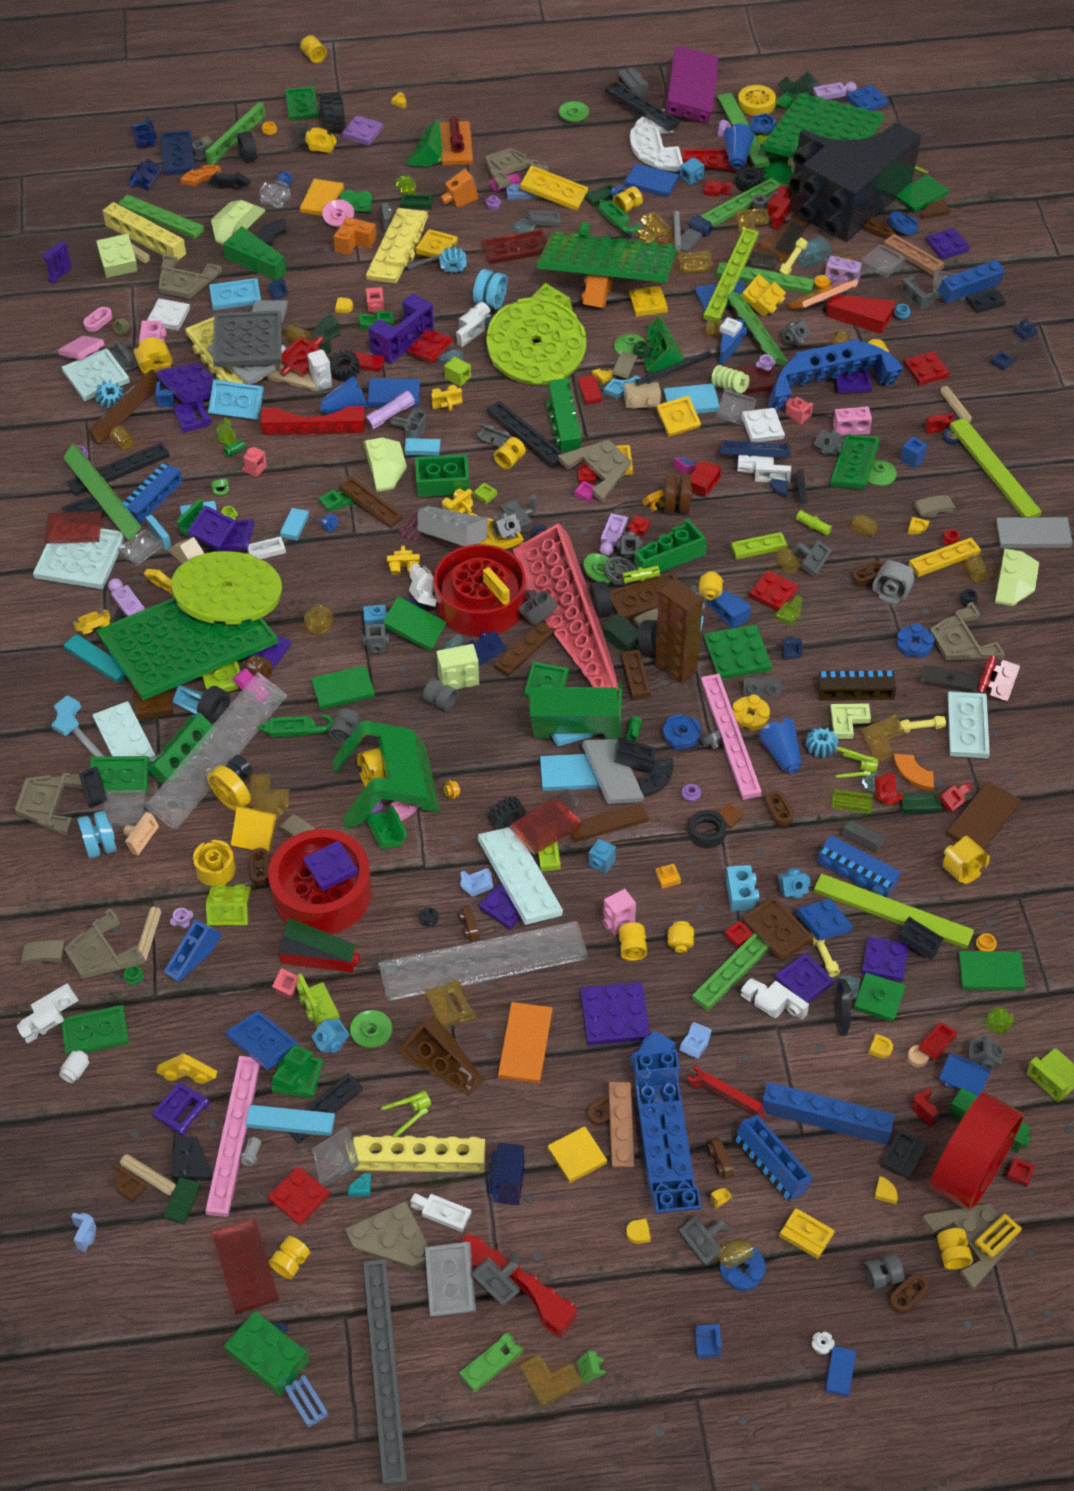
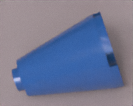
[723,124,754,169]
[319,376,368,415]
[758,718,802,774]

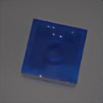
[489,1143,525,1205]

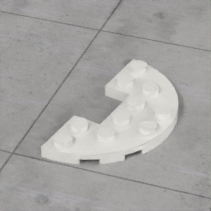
[630,109,683,172]

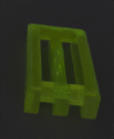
[832,789,873,814]

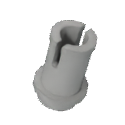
[240,1137,261,1167]

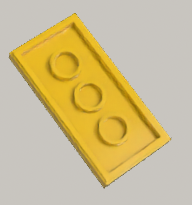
[520,166,589,211]

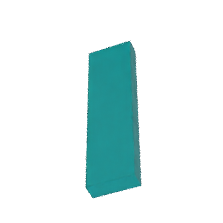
[63,634,126,684]

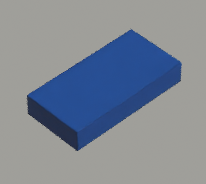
[825,1346,856,1397]

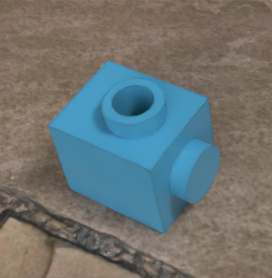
[680,157,704,185]
[363,605,389,631]
[588,839,616,874]

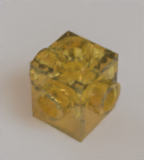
[304,603,334,636]

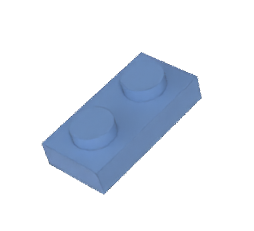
[506,184,538,200]

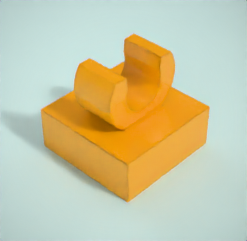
[642,489,665,512]
[655,864,681,889]

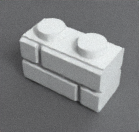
[308,350,332,391]

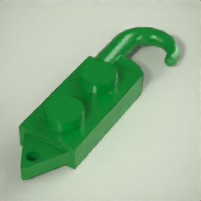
[599,200,640,233]
[258,714,334,738]

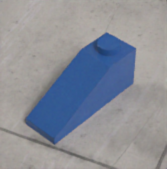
[719,318,747,365]
[698,590,751,629]
[164,919,222,982]

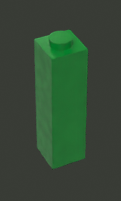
[949,1088,1032,1154]

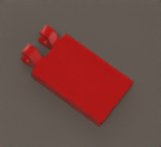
[687,1066,765,1119]

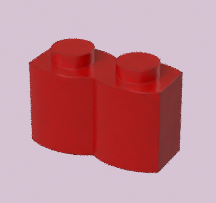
[689,460,722,497]

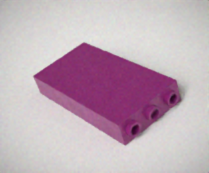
[665,45,719,124]

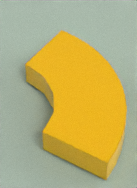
[144,569,172,595]

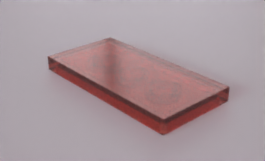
[481,229,548,265]
[212,1218,279,1315]

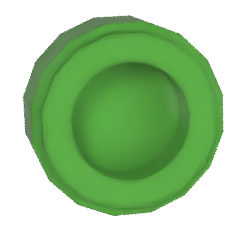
[211,479,229,496]

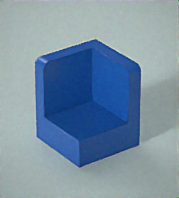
[156,382,176,407]
[901,437,927,468]
[695,1324,722,1358]

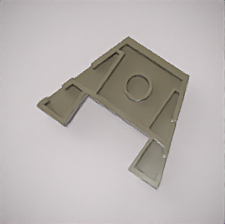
[485,148,549,189]
[159,254,222,299]
[558,440,631,503]
[930,602,1005,660]
[15,770,85,836]
[64,908,146,979]
[922,1204,1016,1291]

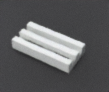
[248,537,286,559]

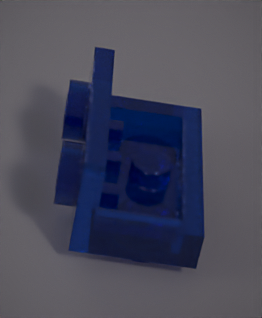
[131,115,157,149]
[129,158,163,191]
[464,631,507,666]

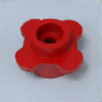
[942,529,961,545]

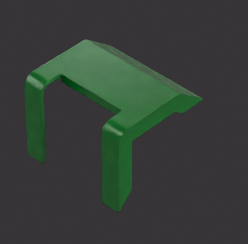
[529,683,623,739]
[332,721,441,829]

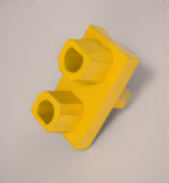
[431,385,463,411]
[442,488,473,514]
[387,545,420,575]

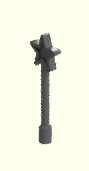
[407,243,463,270]

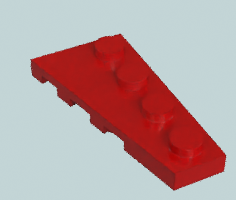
[681,148,745,172]

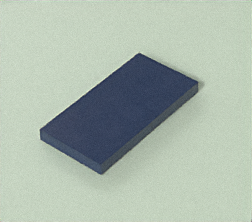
[161,130,195,176]
[720,440,791,457]

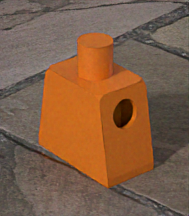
[440,169,478,207]

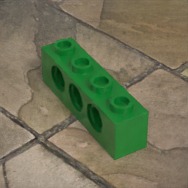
[146,713,215,785]

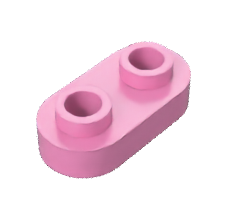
[83,307,112,332]

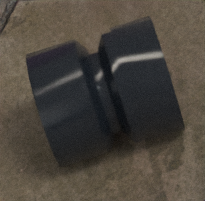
[224,754,253,781]

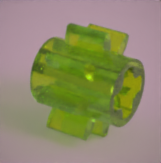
[987,1007,1013,1034]

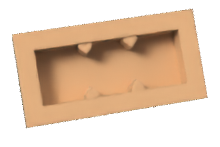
[124,812,159,855]

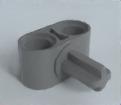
[391,409,427,439]
[519,589,558,625]

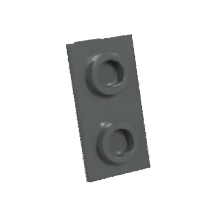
[110,341,139,372]
[477,423,511,448]
[743,677,782,697]

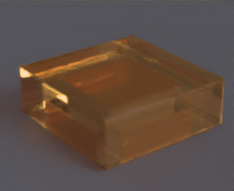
[718,803,743,829]

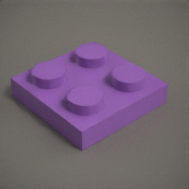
[342,115,383,146]

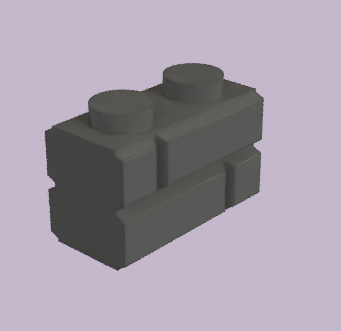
[617,67,648,97]

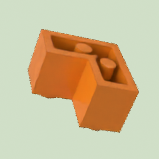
[333,217,377,255]
[581,274,613,309]

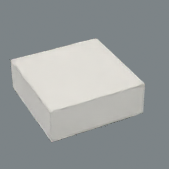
[720,317,742,337]

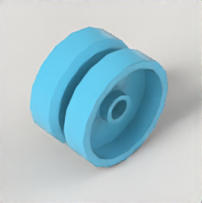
[473,269,508,310]
[77,810,117,860]

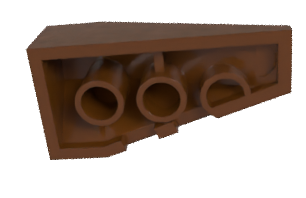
[399,1016,483,1096]

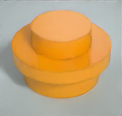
[262,121,277,136]
[814,275,830,289]
[443,780,460,800]
[976,933,997,951]

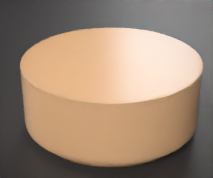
[907,1045,929,1067]

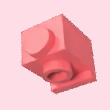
[366,287,384,313]
[785,396,813,424]
[242,447,267,477]
[272,968,298,1000]

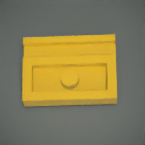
[779,1208,835,1259]

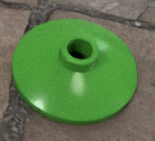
[559,101,589,122]
[614,334,646,355]
[868,460,897,486]
[583,553,613,583]
[350,1010,392,1048]

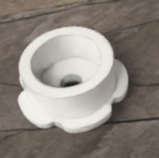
[812,1332,835,1354]

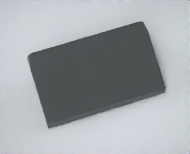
[842,820,886,853]

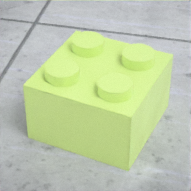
[97,234,137,278]
[436,644,479,689]

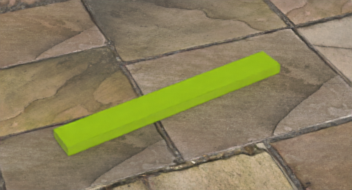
[703,228,759,323]
[950,418,1042,518]
[813,874,974,949]

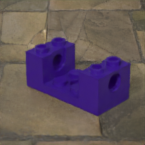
[368,293,434,364]

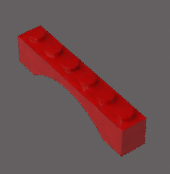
[261,406,365,435]
[460,1233,577,1339]

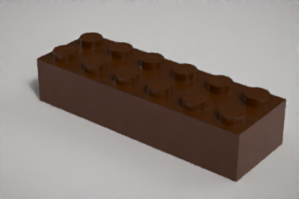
[655,578,703,684]

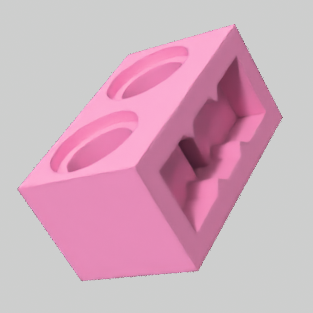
[139,320,166,346]
[833,407,872,436]
[603,889,636,936]

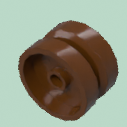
[664,474,692,513]

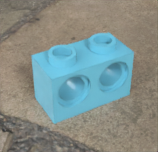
[726,865,759,911]

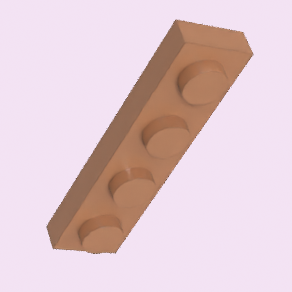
[883,234,944,276]
[608,1082,634,1169]

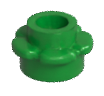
[123,966,144,985]

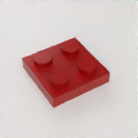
[406,329,453,363]
[903,351,950,386]
[749,570,799,612]
[267,1166,330,1226]

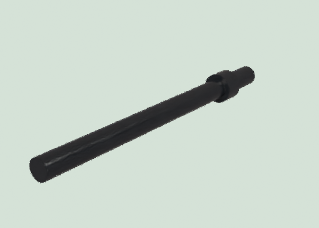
[635,351,711,386]

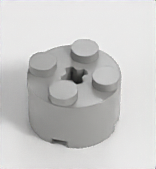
[873,560,914,604]

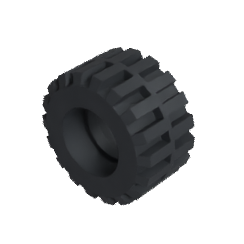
[319,91,346,132]

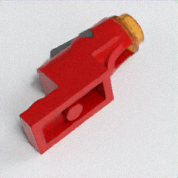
[766,184,792,231]

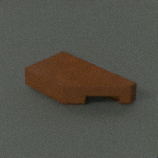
[921,200,950,219]
[114,1163,148,1203]

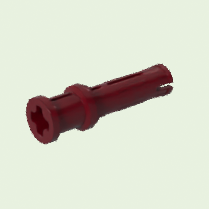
[449,116,465,153]

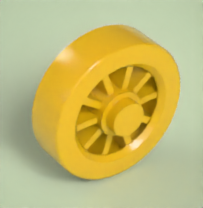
[738,85,776,116]
[207,765,251,811]

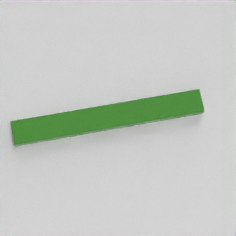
[717,93,769,168]
[63,444,142,540]

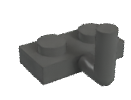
[379,203,392,232]
[500,495,537,532]
[789,540,832,577]
[679,1216,731,1266]
[472,1252,520,1306]

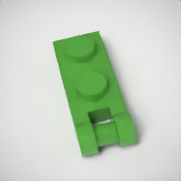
[459,1332,524,1393]

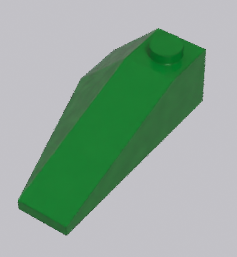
[407,119,443,167]
[644,315,684,373]

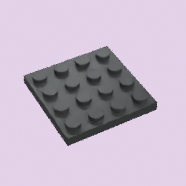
[213,310,282,367]

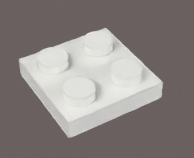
[147,299,190,331]
[741,408,785,442]

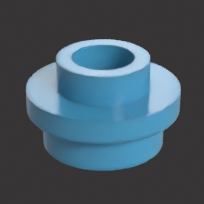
[894,304,911,319]

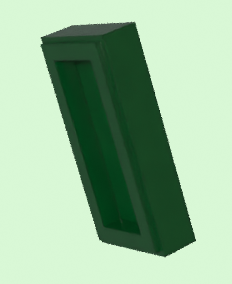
[585,183,619,207]
[400,194,433,210]
[900,792,942,814]
[164,1177,201,1225]

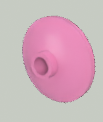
[323,200,354,227]

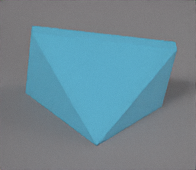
[173,685,203,714]

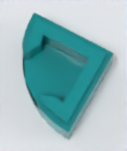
[348,1173,371,1197]

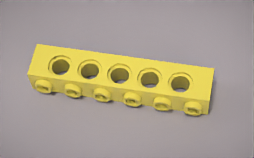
[103,202,186,260]
[352,1135,485,1173]

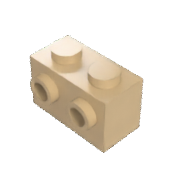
[624,382,661,409]

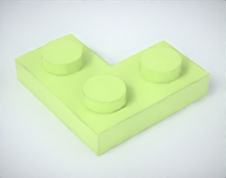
[830,704,871,739]

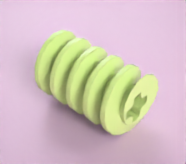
[712,365,749,393]

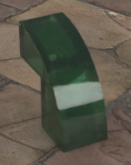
[777,71,821,98]
[314,314,341,355]

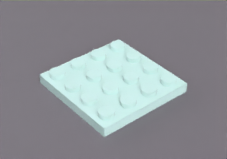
[33,522,126,589]

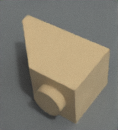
[168,537,204,564]

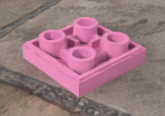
[58,336,105,360]

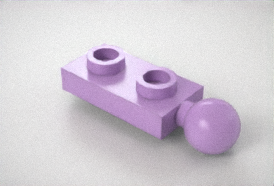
[813,82,857,100]
[599,513,628,556]
[108,578,145,617]

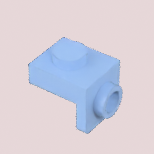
[460,868,493,897]
[679,1022,712,1059]
[72,1213,97,1252]

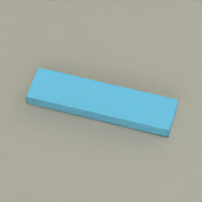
[246,1105,335,1136]

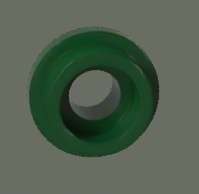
[633,341,650,357]

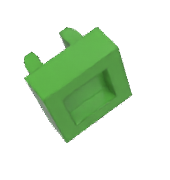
[577,1351,606,1383]

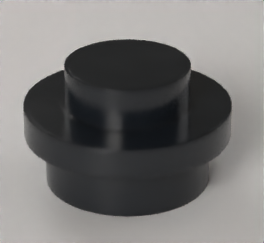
[960,589,978,606]
[419,907,439,927]

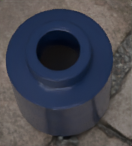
[689,215,714,237]

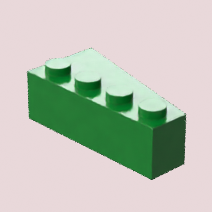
[223,226,286,280]
[546,378,581,453]
[634,518,706,572]

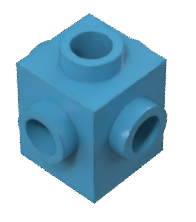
[778,868,810,898]
[312,1019,350,1053]

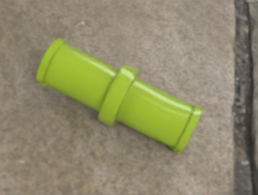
[796,510,832,536]
[622,565,660,584]

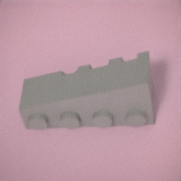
[418,506,487,546]

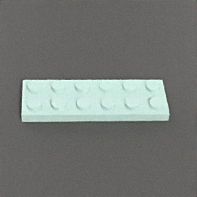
[478,826,563,925]

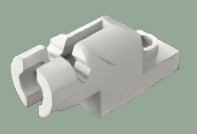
[456,302,491,347]
[737,455,791,483]
[409,563,437,607]
[741,978,809,1020]
[17,983,79,1044]

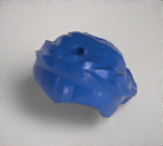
[750,113,777,135]

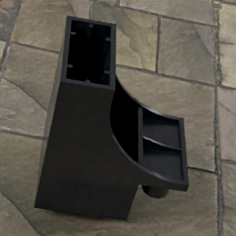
[789,122,921,243]

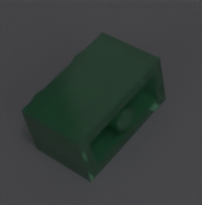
[602,613,639,652]

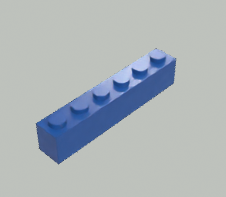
[762,1082,895,1145]

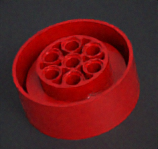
[434,544,526,637]
[268,829,372,934]
[930,1091,1024,1211]

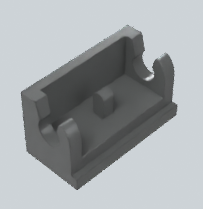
[900,276,935,310]

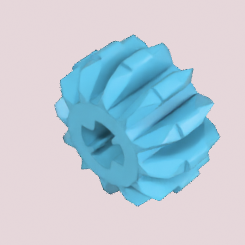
[439,247,467,273]
[95,380,124,409]
[805,726,838,759]

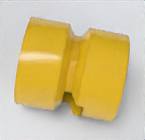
[300,35,327,63]
[613,186,643,213]
[494,437,526,470]
[619,922,647,961]
[937,1228,973,1270]
[268,1236,310,1279]

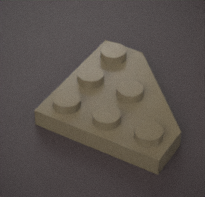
[345,1201,429,1270]

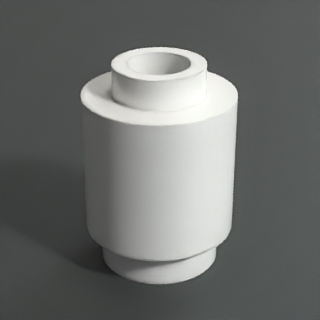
[59,1050,90,1083]

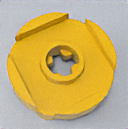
[305,128,336,153]
[73,610,111,634]
[732,694,770,731]

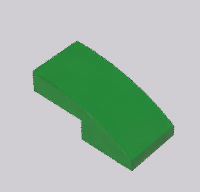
[358,310,394,330]
[319,489,355,511]
[272,1045,313,1091]

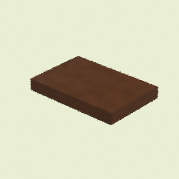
[742,896,814,962]

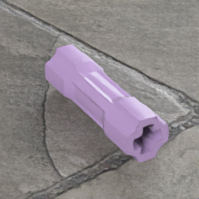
[365,391,415,430]

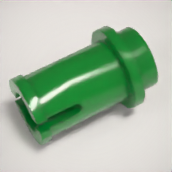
[577,222,590,237]
[223,439,246,457]
[626,716,643,741]

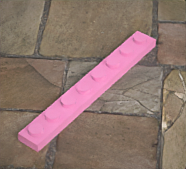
[701,674,761,800]
[206,1056,260,1217]

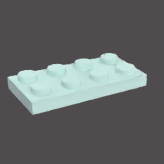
[947,692,990,758]
[93,701,156,761]

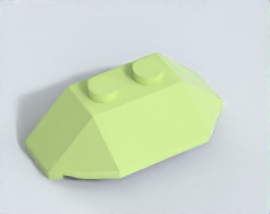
[211,200,265,244]
[363,438,407,492]
[995,548,1039,606]

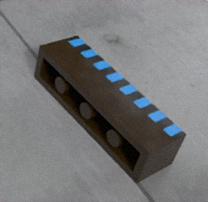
[817,670,896,701]

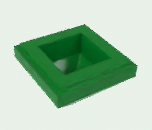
[775,94,794,109]

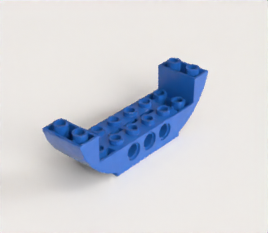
[768,339,903,411]
[634,1050,702,1214]

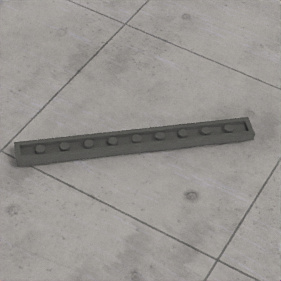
[363,1259,407,1487]

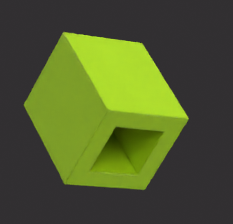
[444,357,471,386]

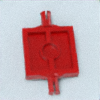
[279,335,324,377]

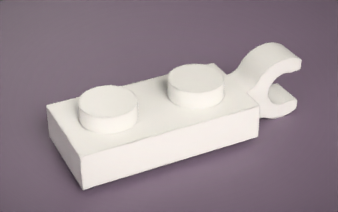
[410,1194,471,1233]

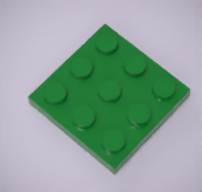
[703,624,772,680]

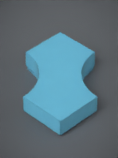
[604,375,640,399]
[51,695,81,736]

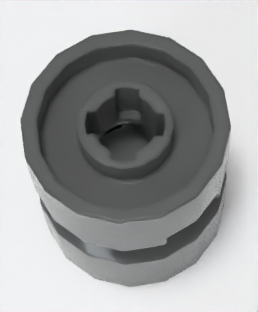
[423,678,458,711]
[328,709,361,745]
[863,1253,905,1291]

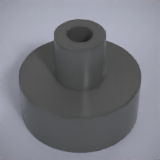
[700,730,721,749]

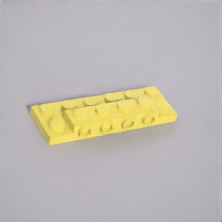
[366,208,428,284]
[185,317,263,384]

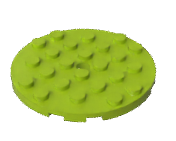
[486,297,586,385]
[171,551,282,625]

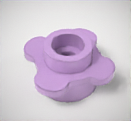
[756,355,776,371]
[170,908,193,928]

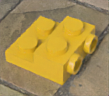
[740,274,786,317]

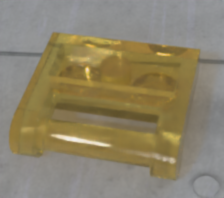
[677,249,713,273]
[425,981,476,1028]

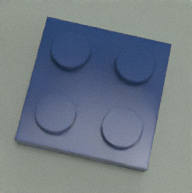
[846,84,889,111]
[796,899,853,941]

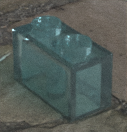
[794,236,832,269]

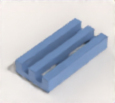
[284,1375,328,1428]

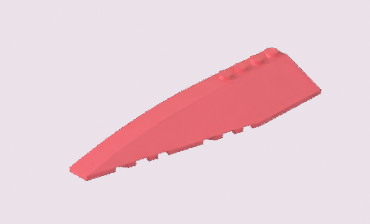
[513,523,619,691]

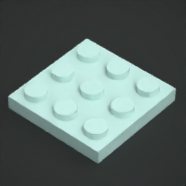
[62,348,130,401]

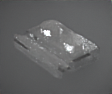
[118,529,163,566]

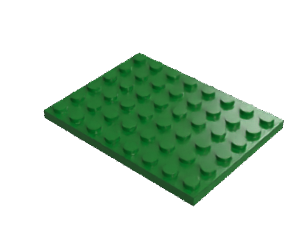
[762,93,886,158]
[537,231,677,283]
[96,598,278,701]

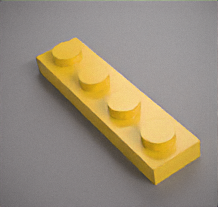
[909,537,981,577]

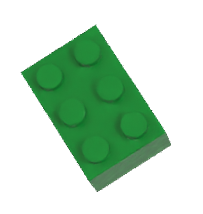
[415,454,470,497]
[224,1311,310,1397]

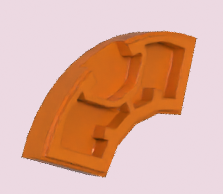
[180,165,221,187]
[894,754,934,791]

